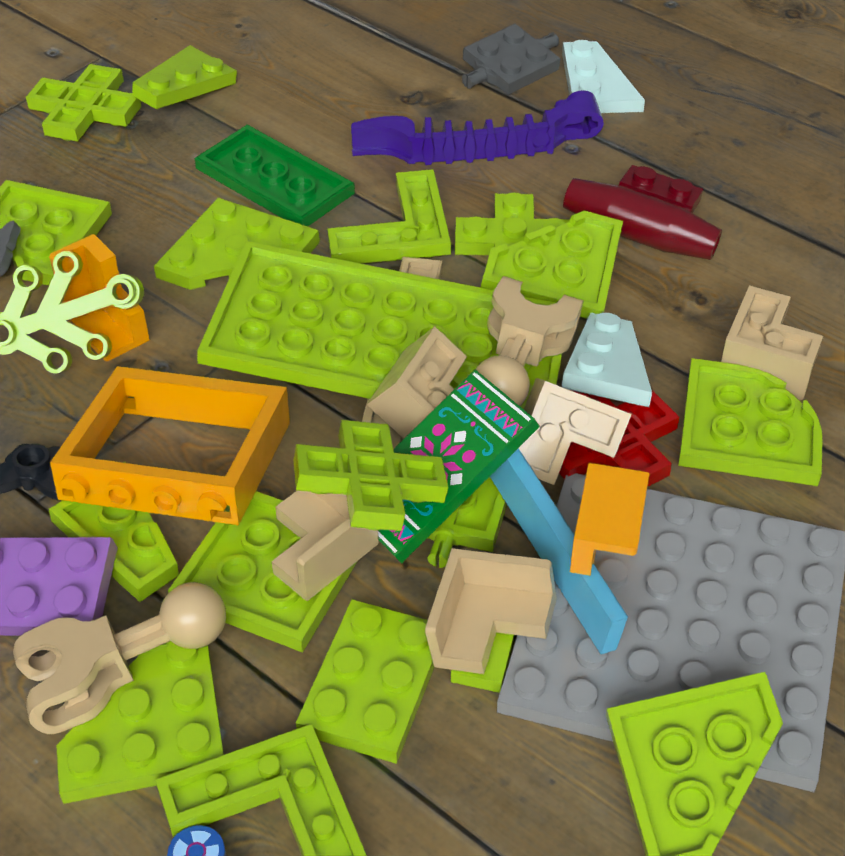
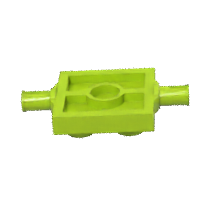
[427,477,507,568]

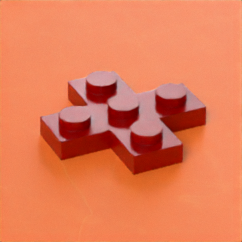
[559,389,680,487]

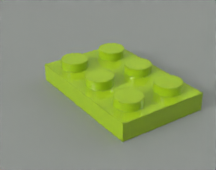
[296,599,434,764]

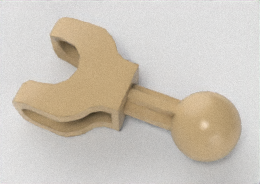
[475,276,584,406]
[13,582,226,734]

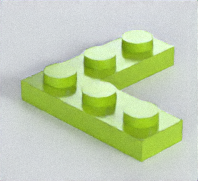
[327,169,451,264]
[155,724,367,856]

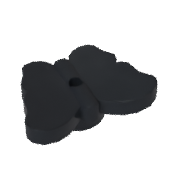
[0,444,62,501]

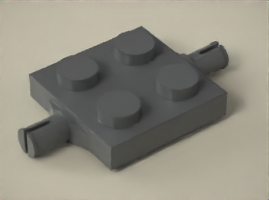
[462,24,561,95]

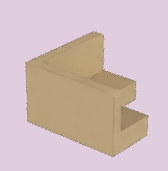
[721,285,823,400]
[367,326,467,439]
[519,378,631,485]
[272,491,378,601]
[425,548,557,674]

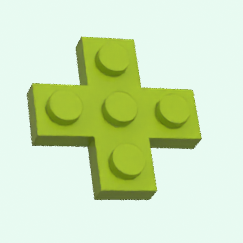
[26,64,141,142]
[455,192,570,255]
[293,420,448,531]

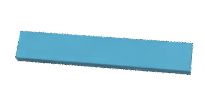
[490,448,628,654]

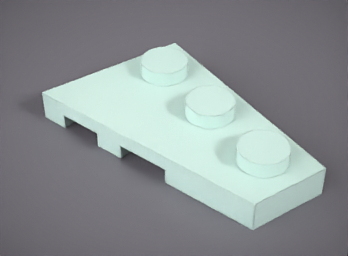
[562,40,645,113]
[562,313,652,407]

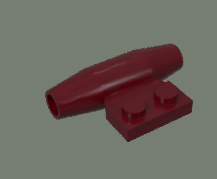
[563,165,722,260]

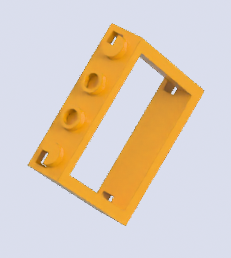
[50,366,290,525]

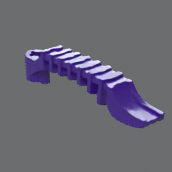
[351,90,604,165]

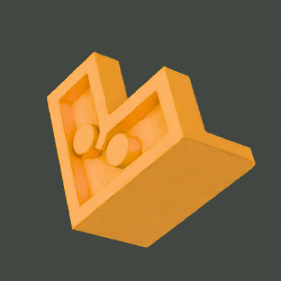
[49,234,150,361]
[570,463,649,576]

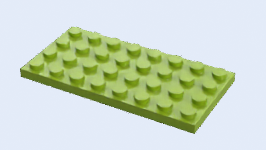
[197,241,562,409]

